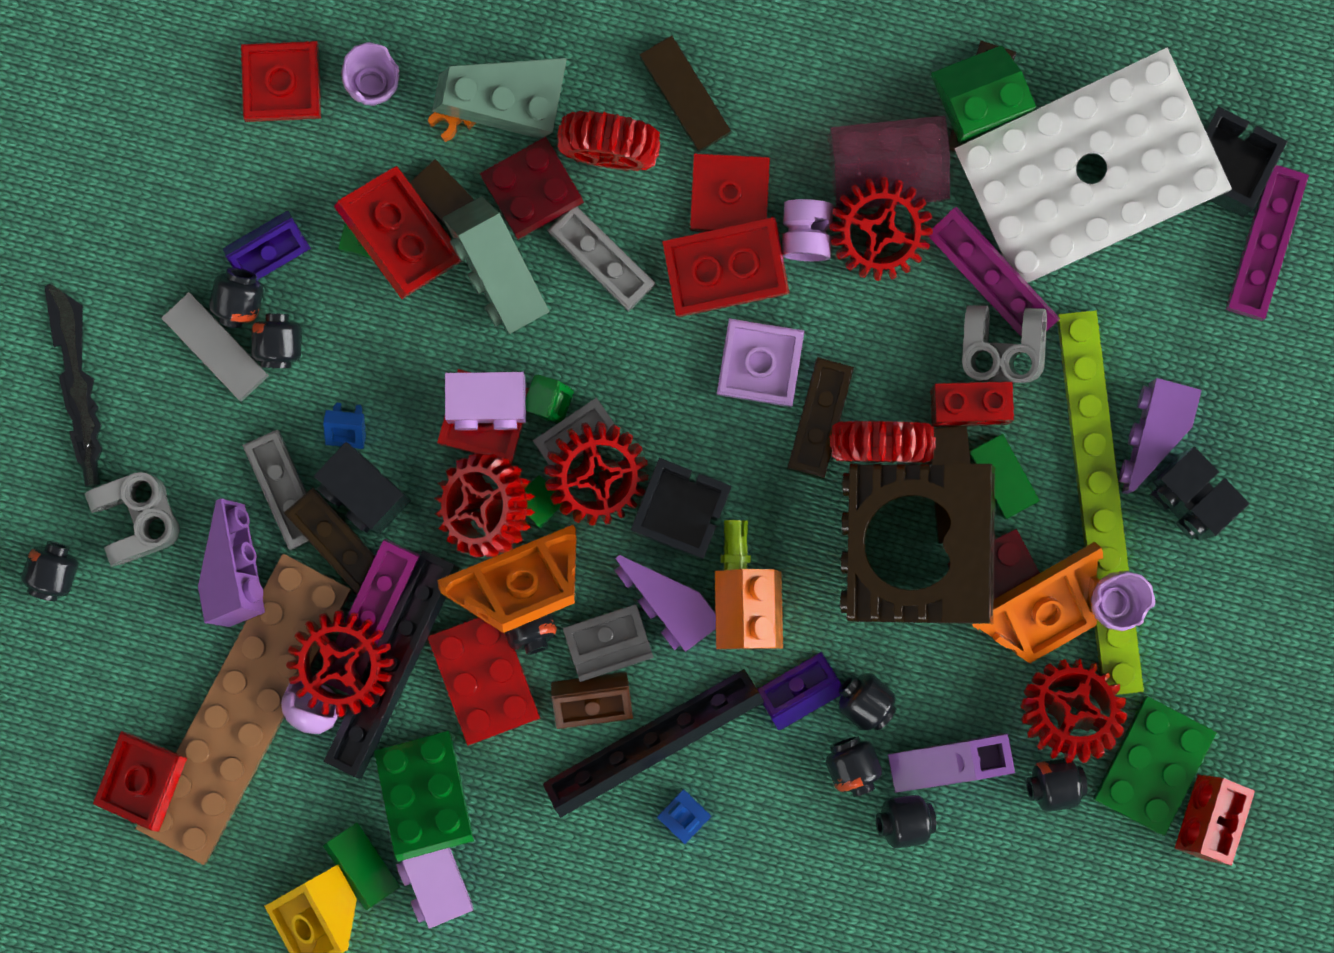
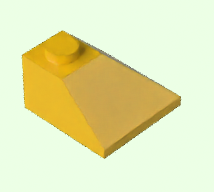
[264,865,357,953]

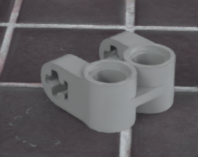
[962,305,1047,383]
[85,472,180,567]

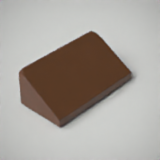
[551,672,633,729]

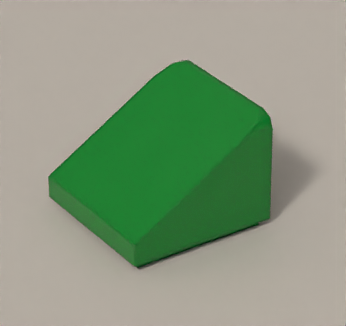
[526,375,574,424]
[525,475,563,529]

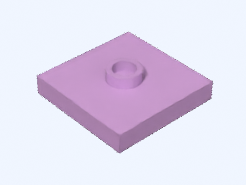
[717,318,804,407]

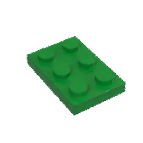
[1093,696,1217,836]
[374,731,474,862]

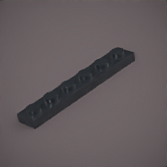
[324,550,460,779]
[542,669,764,818]

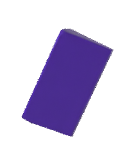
[223,211,311,280]
[757,652,841,730]

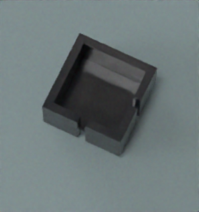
[1204,106,1288,218]
[314,442,411,534]
[1146,446,1250,541]
[631,458,732,561]

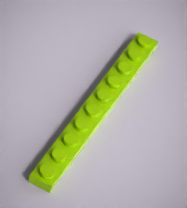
[1057,310,1144,695]

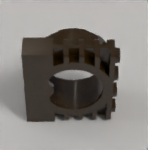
[840,464,995,625]

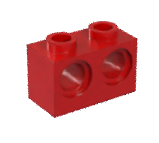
[930,381,1014,427]
[1174,774,1255,866]

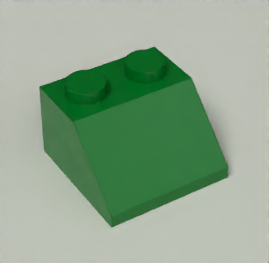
[931,45,1036,144]

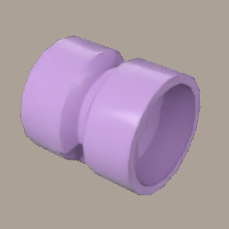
[782,199,833,262]

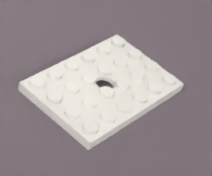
[954,47,1232,283]

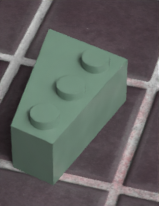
[432,58,567,139]
[442,196,550,334]

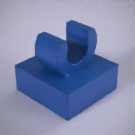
[323,402,366,449]
[657,789,711,844]

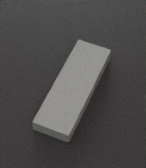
[547,207,655,312]
[161,292,269,402]
[242,430,309,550]

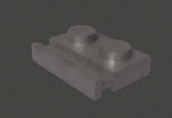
[563,604,654,682]

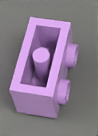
[445,372,526,430]
[396,848,474,929]

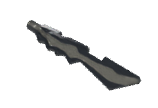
[45,284,103,487]

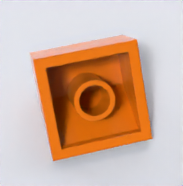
[715,569,783,649]

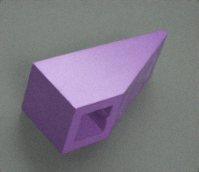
[1119,378,1202,494]
[198,498,265,627]
[614,555,716,652]
[888,733,1015,793]

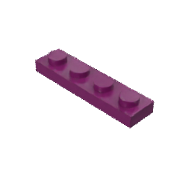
[1225,165,1309,321]
[928,207,1060,337]
[325,539,420,694]

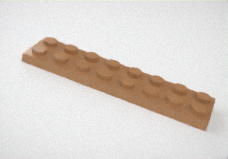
[135,554,352,865]

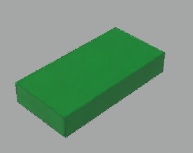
[969,434,1040,520]
[323,823,400,910]

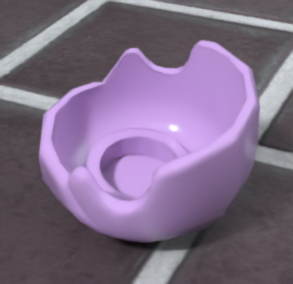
[341,42,399,106]
[1091,571,1155,631]
[281,681,338,734]

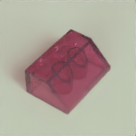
[828,116,950,210]

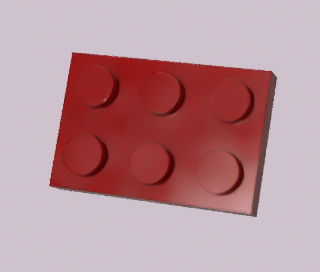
[334,166,461,299]
[662,217,790,317]
[428,617,541,746]

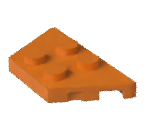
[437,525,576,633]
[971,542,1103,663]

